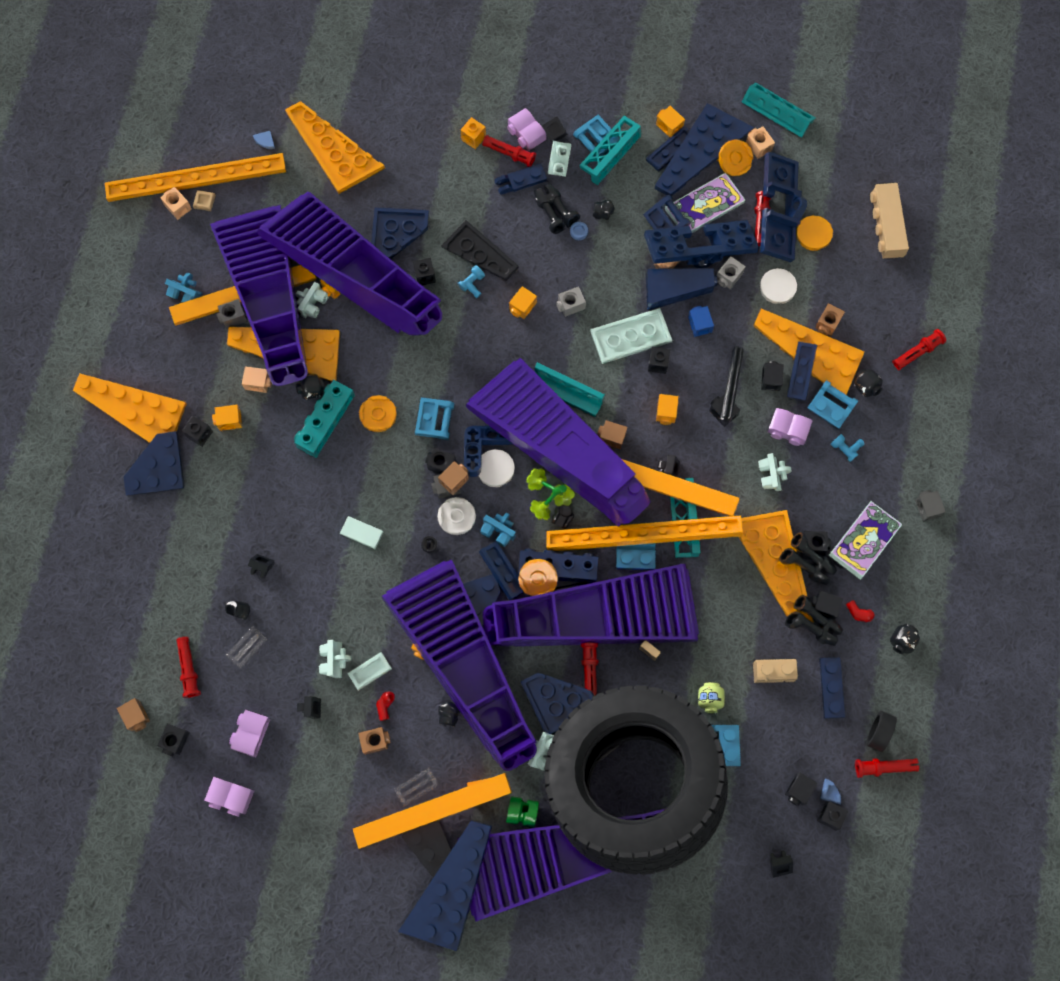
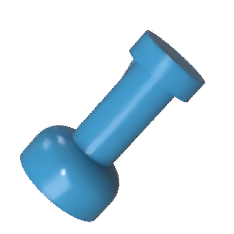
[458,265,485,299]
[830,434,865,462]

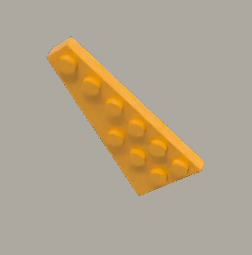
[285,101,385,194]
[754,308,864,395]
[227,327,340,383]
[73,373,186,443]
[739,510,814,623]

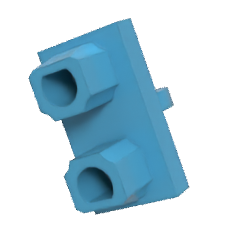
[165,273,203,302]
[481,513,516,547]

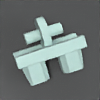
[548,141,571,177]
[296,282,329,318]
[758,453,792,491]
[319,640,351,678]
[528,732,554,771]

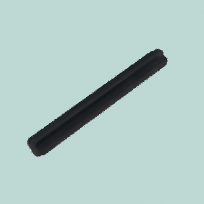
[721,346,744,423]

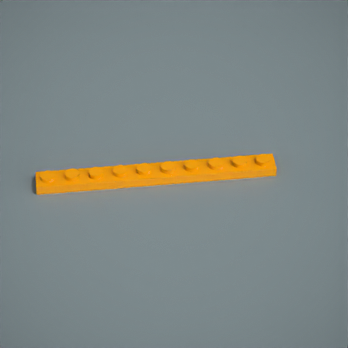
[105,153,286,202]
[547,516,743,551]

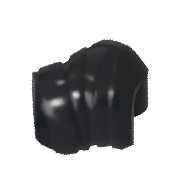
[593,200,615,220]
[551,506,575,529]
[225,601,250,620]
[438,701,460,727]

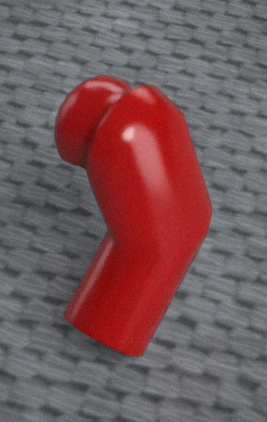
[846,600,875,622]
[376,691,395,721]

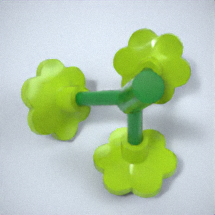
[526,469,575,520]

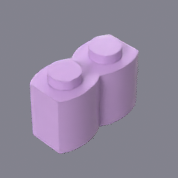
[507,108,546,151]
[767,408,812,446]
[229,710,270,758]
[204,777,254,817]

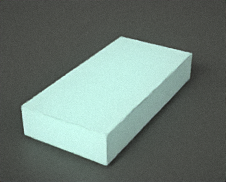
[340,516,384,549]
[347,652,392,691]

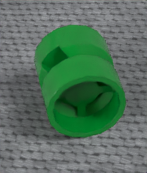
[506,796,539,828]

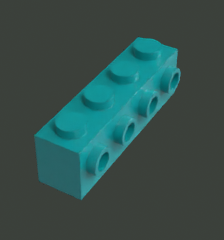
[294,380,355,458]

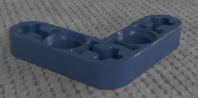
[464,426,513,477]

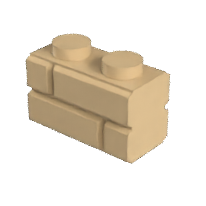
[753,659,798,683]

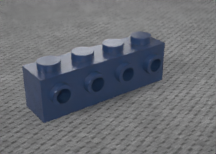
[518,549,598,583]

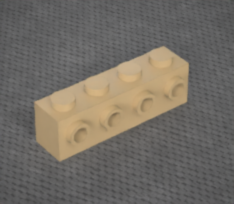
[870,183,909,259]

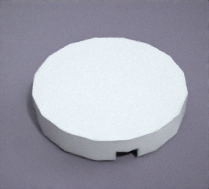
[760,268,797,304]
[478,449,515,487]
[437,497,476,535]

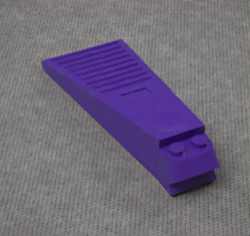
[257,191,442,336]
[210,205,308,386]
[466,358,651,527]
[381,560,537,771]
[483,564,699,647]
[457,809,665,922]

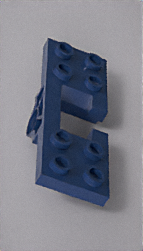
[760,152,807,262]
[644,220,759,268]

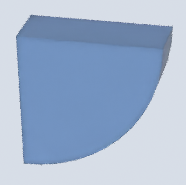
[253,131,275,149]
[820,779,841,805]

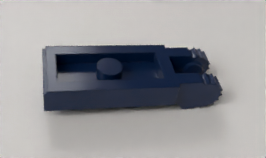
[495,163,547,195]

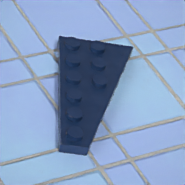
[654,103,754,196]
[398,820,492,951]

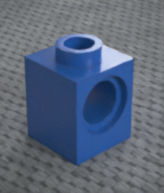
[688,306,714,337]

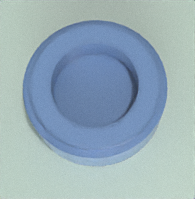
[570,222,588,240]

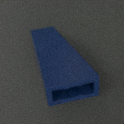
[646,268,717,310]

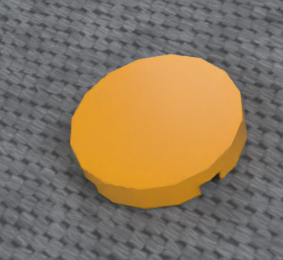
[718,139,753,176]
[796,215,833,251]
[359,395,397,432]
[518,559,558,596]

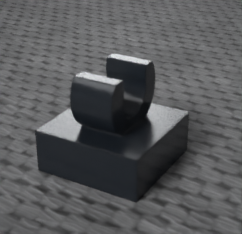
[657,455,680,477]
[248,554,275,579]
[297,696,321,719]
[770,850,793,878]

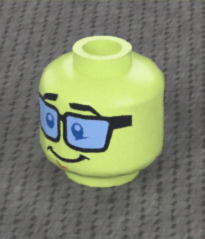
[698,682,725,713]

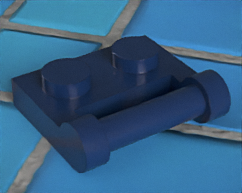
[643,195,691,230]

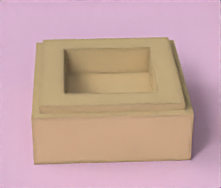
[193,190,216,211]
[639,641,660,661]

